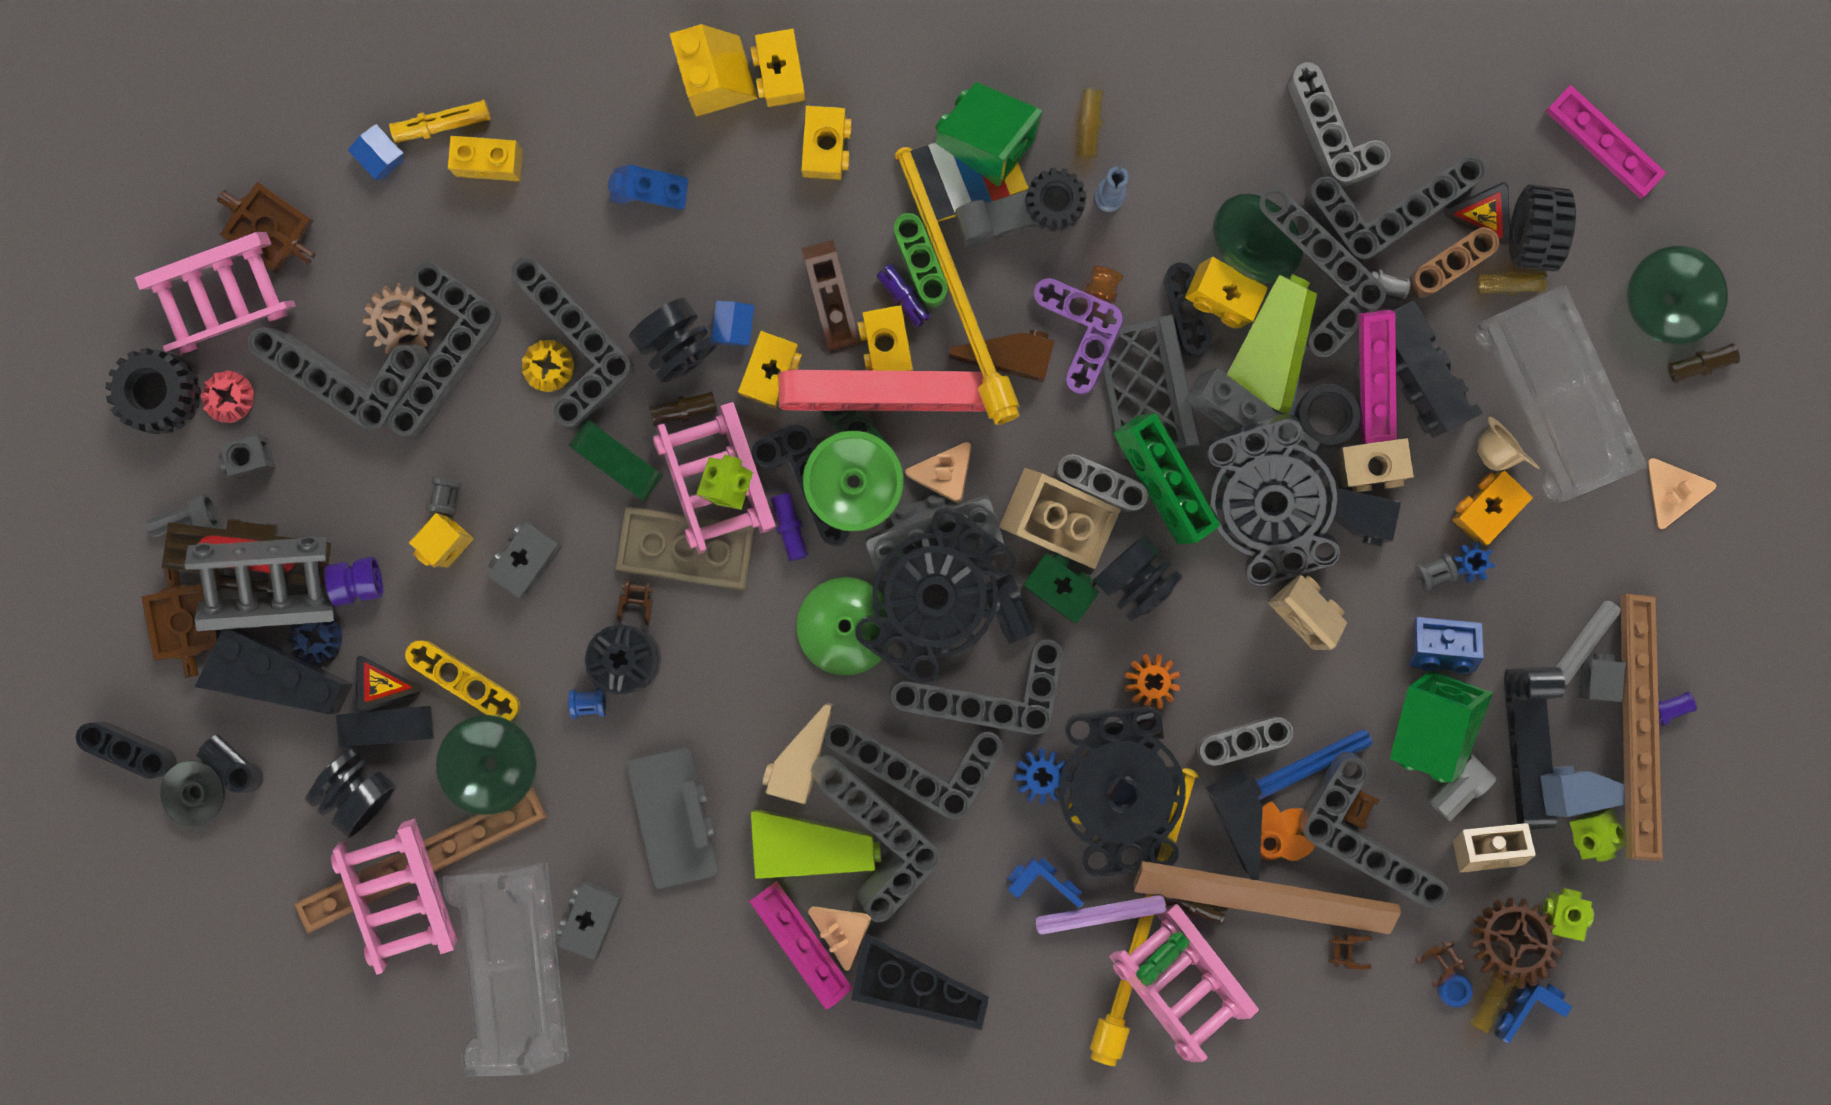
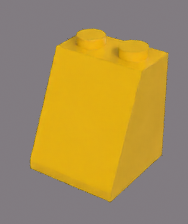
[669,24,758,117]

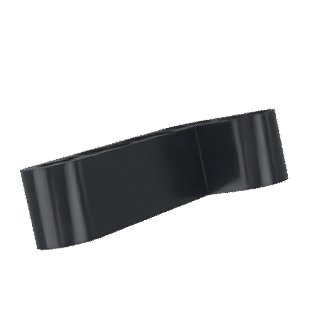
[751,425,850,547]

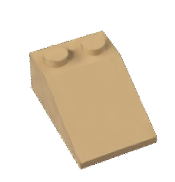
[999,468,1121,569]
[1268,575,1347,650]
[762,703,834,804]

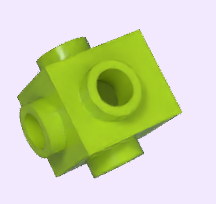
[696,455,753,510]
[1569,807,1626,862]
[1541,888,1594,941]

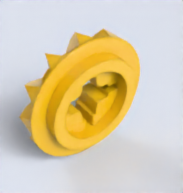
[522,340,574,392]

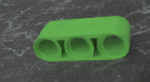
[894,213,948,308]

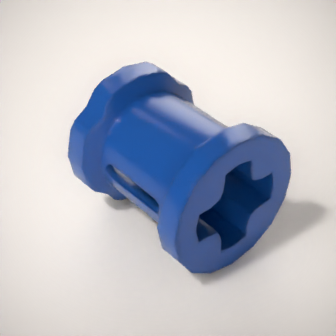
[569,688,606,719]

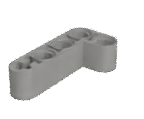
[1288,62,1391,188]

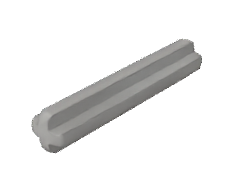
[1556,600,1621,686]

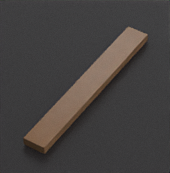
[1620,593,1663,861]
[294,787,548,934]
[1134,861,1401,934]

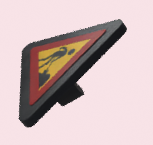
[1444,182,1510,245]
[356,656,421,712]

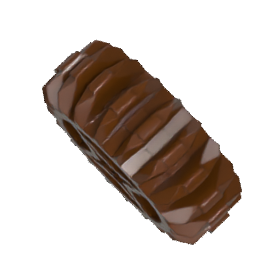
[1469,897,1562,989]

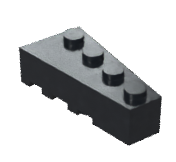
[1393,300,1483,438]
[194,628,353,714]
[851,934,989,1030]

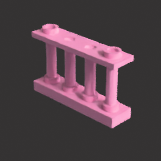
[135,232,296,355]
[653,402,775,554]
[331,818,458,975]
[1109,904,1259,1062]

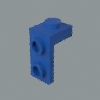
[608,164,688,210]
[1006,857,1084,908]
[1495,982,1573,1044]

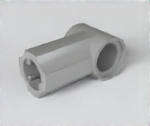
[1428,754,1496,821]

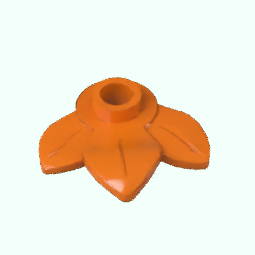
[1260,801,1315,861]

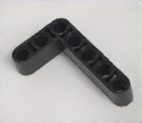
[1504,667,1565,830]

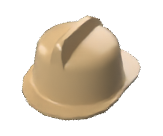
[1477,417,1540,471]

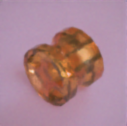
[1085,266,1124,302]

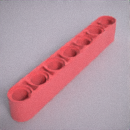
[778,370,1001,412]

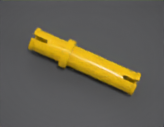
[389,99,491,144]

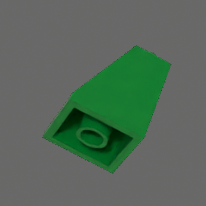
[935,82,1042,187]
[1390,671,1493,783]

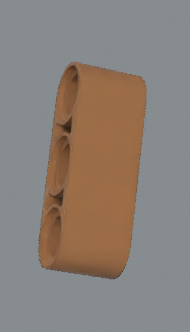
[1409,228,1499,298]

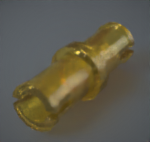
[1077,89,1104,158]
[1477,270,1547,296]
[1470,976,1516,1034]

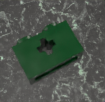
[1022,552,1100,624]

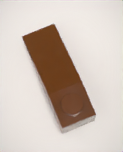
[802,240,860,351]
[949,330,1055,383]

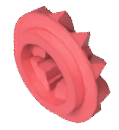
[200,370,254,423]

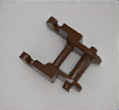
[617,579,654,625]
[1328,934,1372,970]
[1415,941,1467,988]

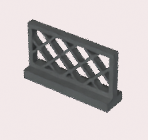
[1098,315,1200,461]

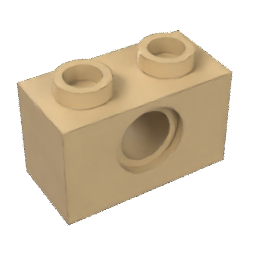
[1336,438,1414,493]
[1453,823,1535,873]

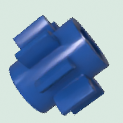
[1451,542,1495,583]

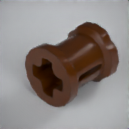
[1343,791,1380,830]

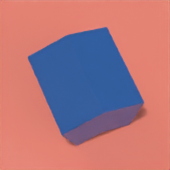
[348,124,403,179]
[712,300,755,347]

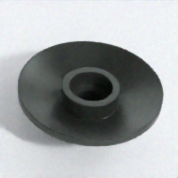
[160,760,225,827]

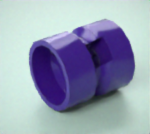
[325,556,384,607]

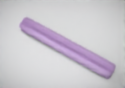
[1036,895,1166,935]

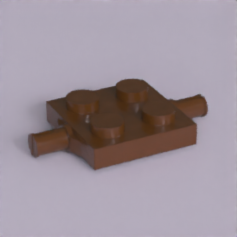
[217,182,316,273]
[141,569,220,678]

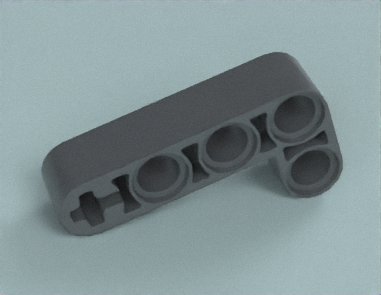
[955,188,1085,248]

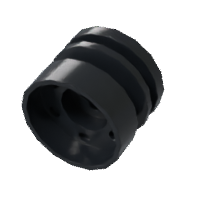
[629,297,717,383]
[1093,534,1183,622]
[585,624,661,695]
[305,748,396,839]

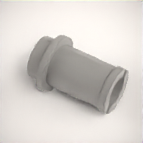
[1366,270,1410,300]

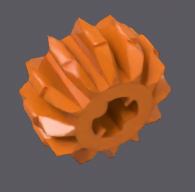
[1124,654,1180,709]

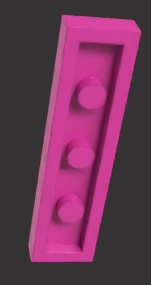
[1545,85,1666,199]
[1359,310,1397,444]
[749,881,853,1010]

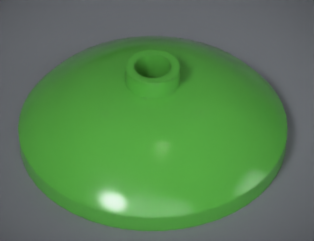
[803,431,903,531]
[797,577,891,675]

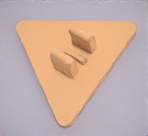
[905,442,972,503]
[1647,458,1716,529]
[808,906,871,970]

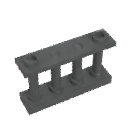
[185,536,335,631]

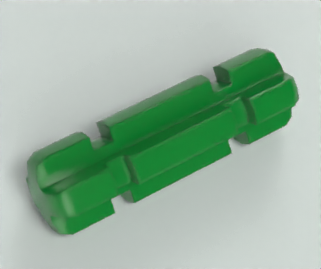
[1136,932,1190,986]

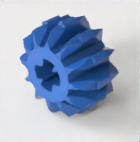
[1014,748,1070,805]

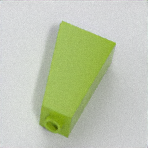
[1227,274,1317,414]
[751,809,881,879]

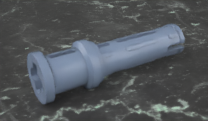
[1095,166,1129,212]

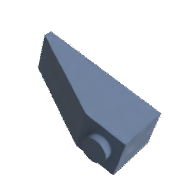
[1540,765,1625,817]

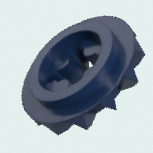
[288,618,342,663]

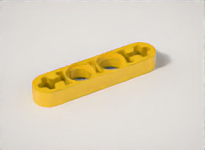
[405,640,521,722]

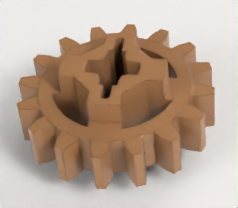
[363,283,437,354]

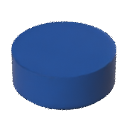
[1437,973,1473,1008]

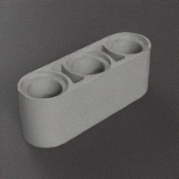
[1056,454,1148,512]
[1196,716,1293,766]

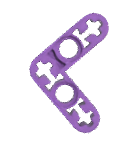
[1034,278,1124,395]

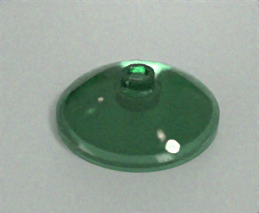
[1213,194,1303,283]
[1627,246,1728,345]
[436,715,537,815]

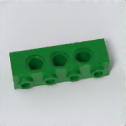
[1113,412,1220,545]

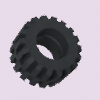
[1509,184,1576,272]
[105,348,201,434]

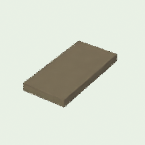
[615,506,755,591]

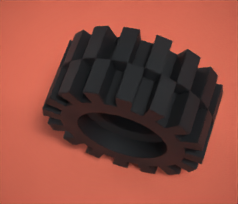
[1025,168,1086,232]

